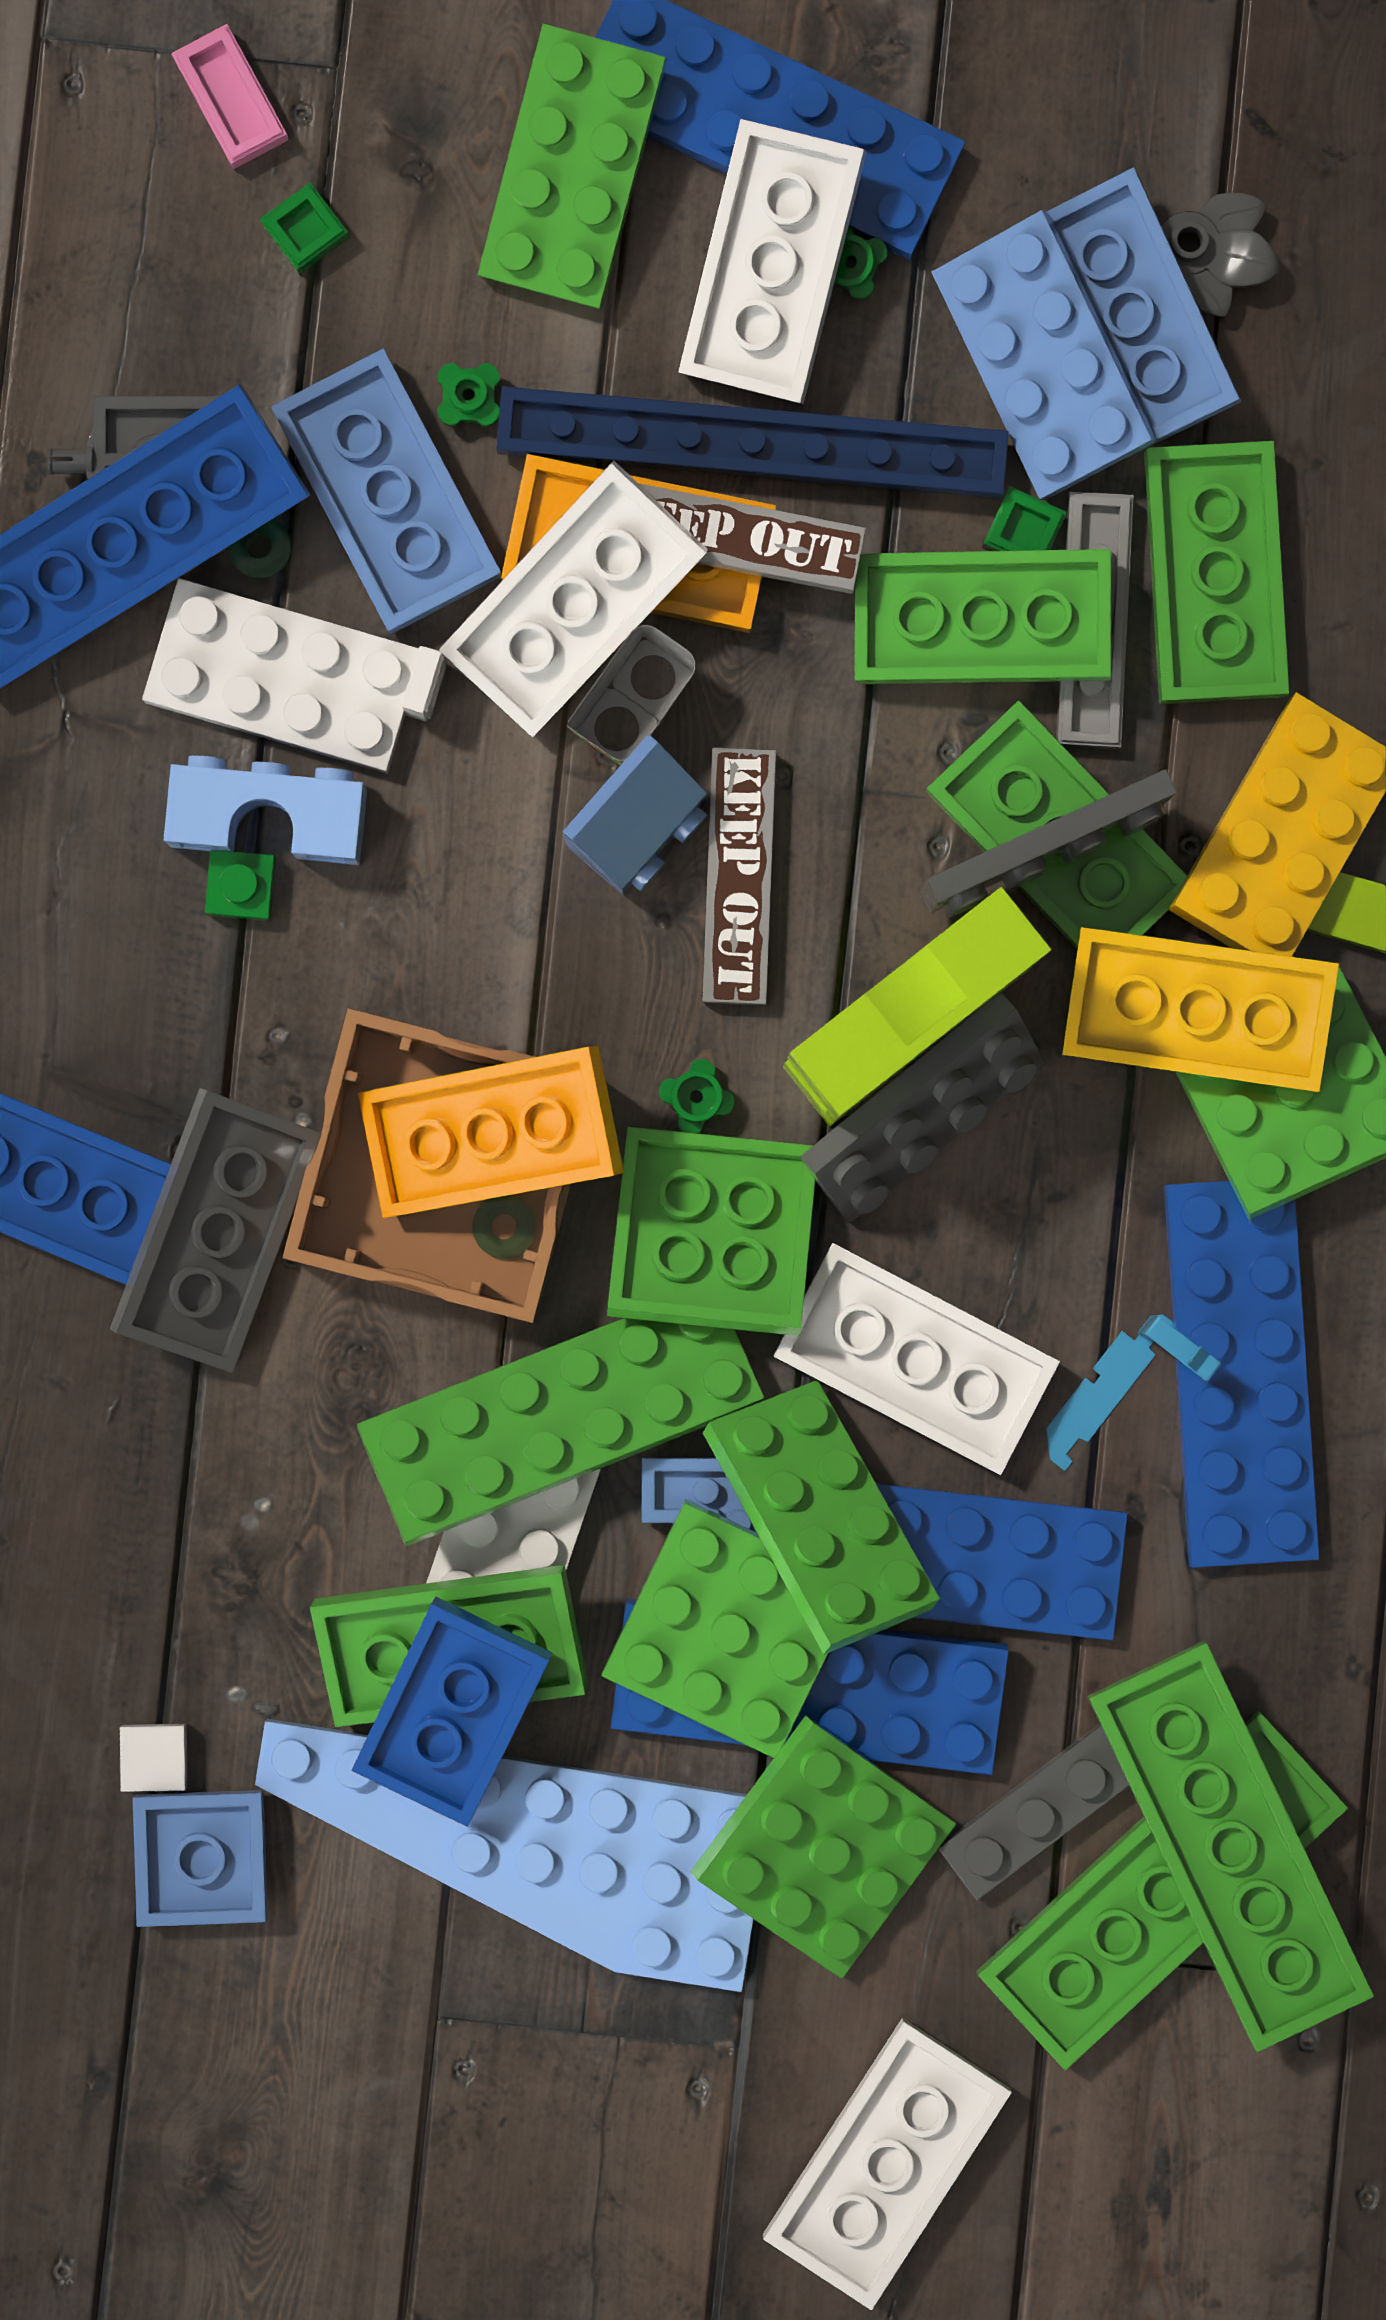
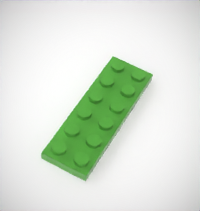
[357,1318,764,1547]
[1087,1641,1374,2052]
[976,1711,1348,2071]

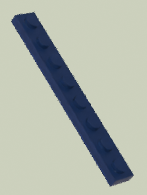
[496,386,1009,499]

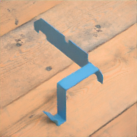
[1046,1314,1222,1471]

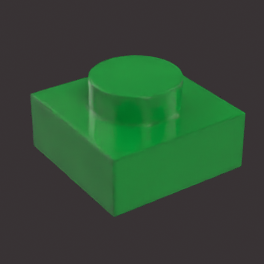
[205,850,276,921]

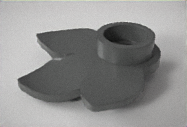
[1162,192,1280,318]

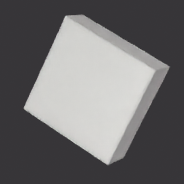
[402,646,447,722]
[120,1724,188,1792]

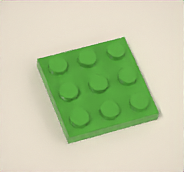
[1175,968,1386,1220]
[607,1127,815,1336]
[601,1499,827,1758]
[690,1715,956,1979]

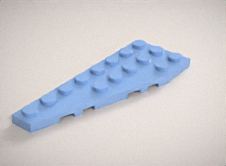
[255,1719,753,1992]

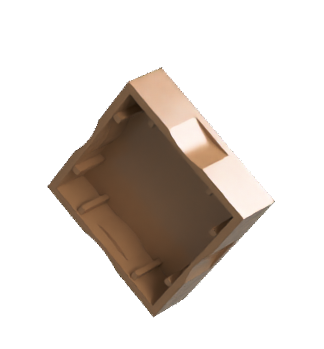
[283,1008,571,1323]

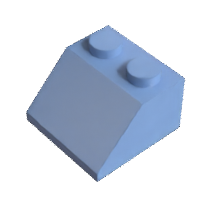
[562,734,708,895]

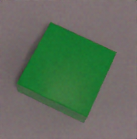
[259,182,349,275]
[982,486,1067,551]

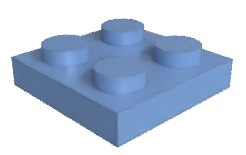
[133,1790,268,1927]

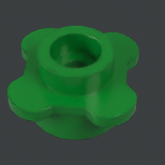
[834,227,888,299]
[437,363,500,427]
[659,1059,734,1134]

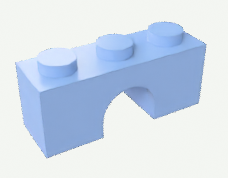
[163,756,367,865]

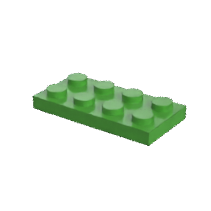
[477,24,668,310]
[1144,441,1289,704]
[855,549,1111,684]
[926,701,1187,950]
[703,1380,940,1655]
[310,1565,588,1727]

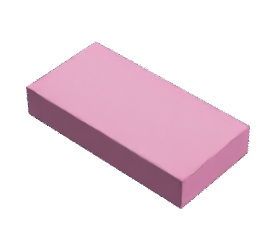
[171,24,289,170]

